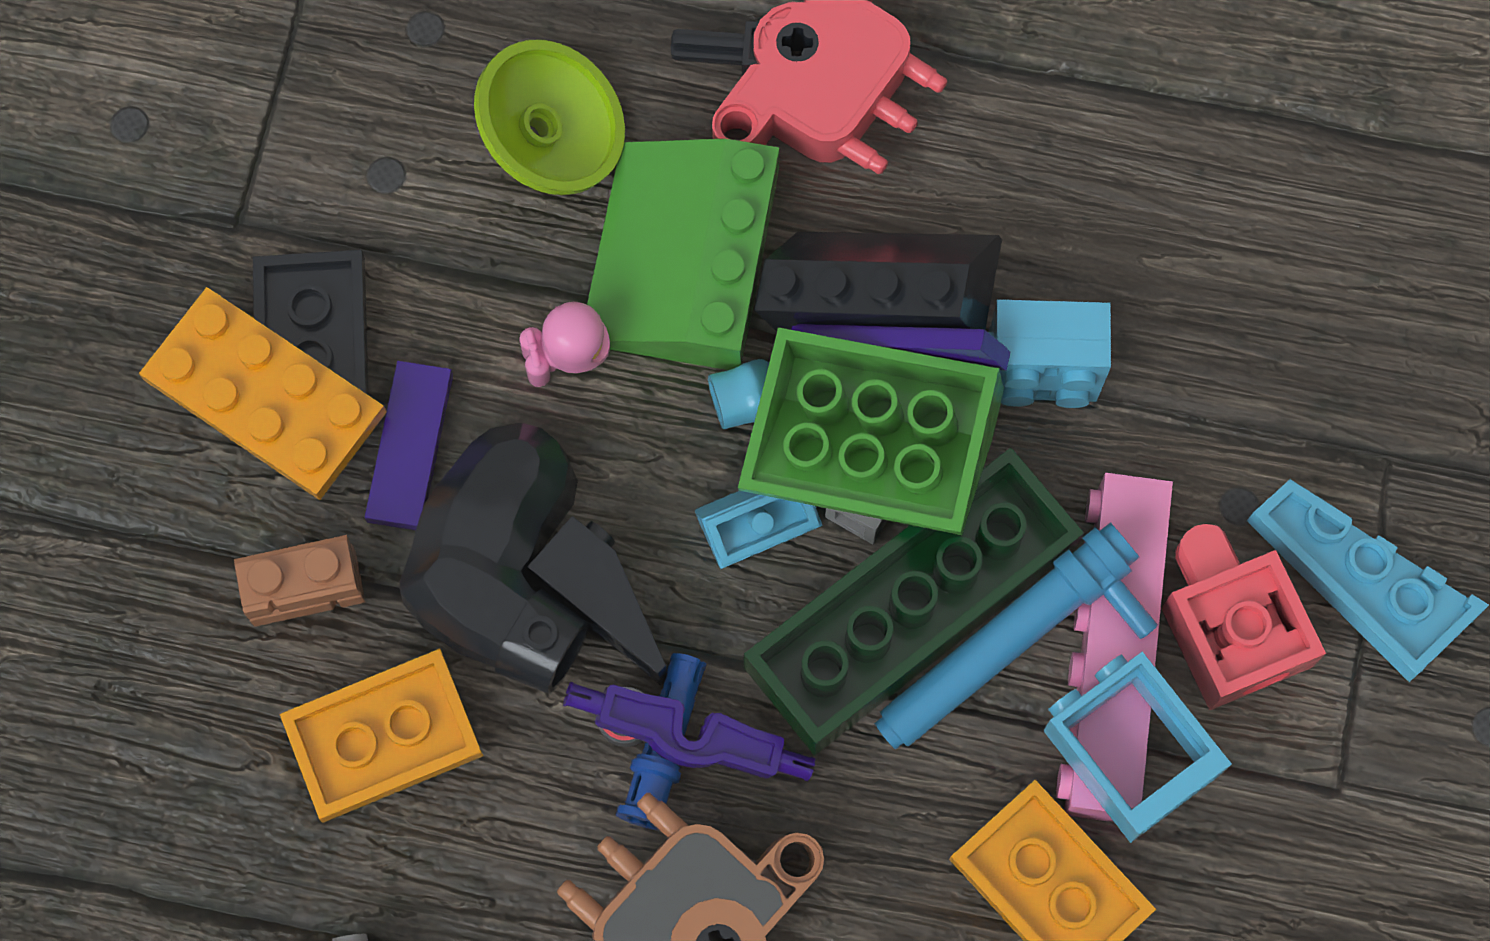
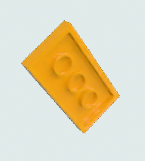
[139,287,387,500]

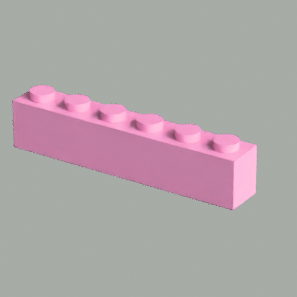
[1056,473,1173,822]

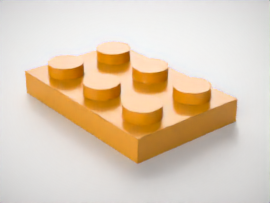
[279,649,483,823]
[949,780,1156,941]

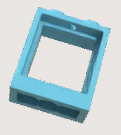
[1044,651,1232,843]

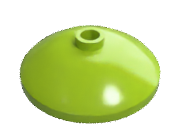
[474,40,625,195]

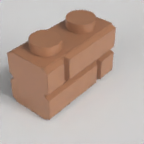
[234,535,365,627]

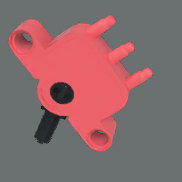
[670,0,947,174]

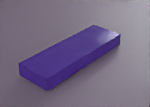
[364,361,453,530]

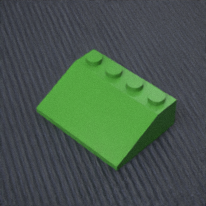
[587,139,779,370]
[738,327,1004,535]

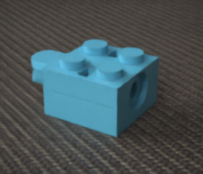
[988,300,1111,408]

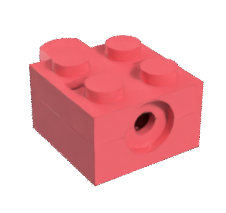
[1161,524,1326,710]

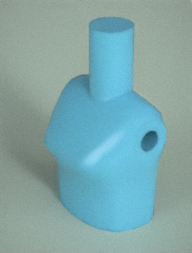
[708,359,769,429]

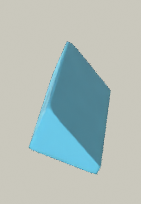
[695,491,823,569]

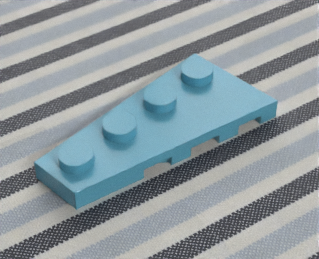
[1247,479,1489,682]

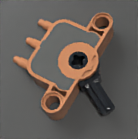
[557,793,824,941]

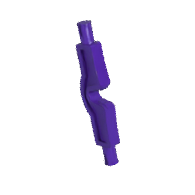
[563,682,815,781]

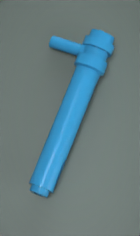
[874,522,1158,749]

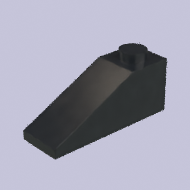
[528,516,667,685]

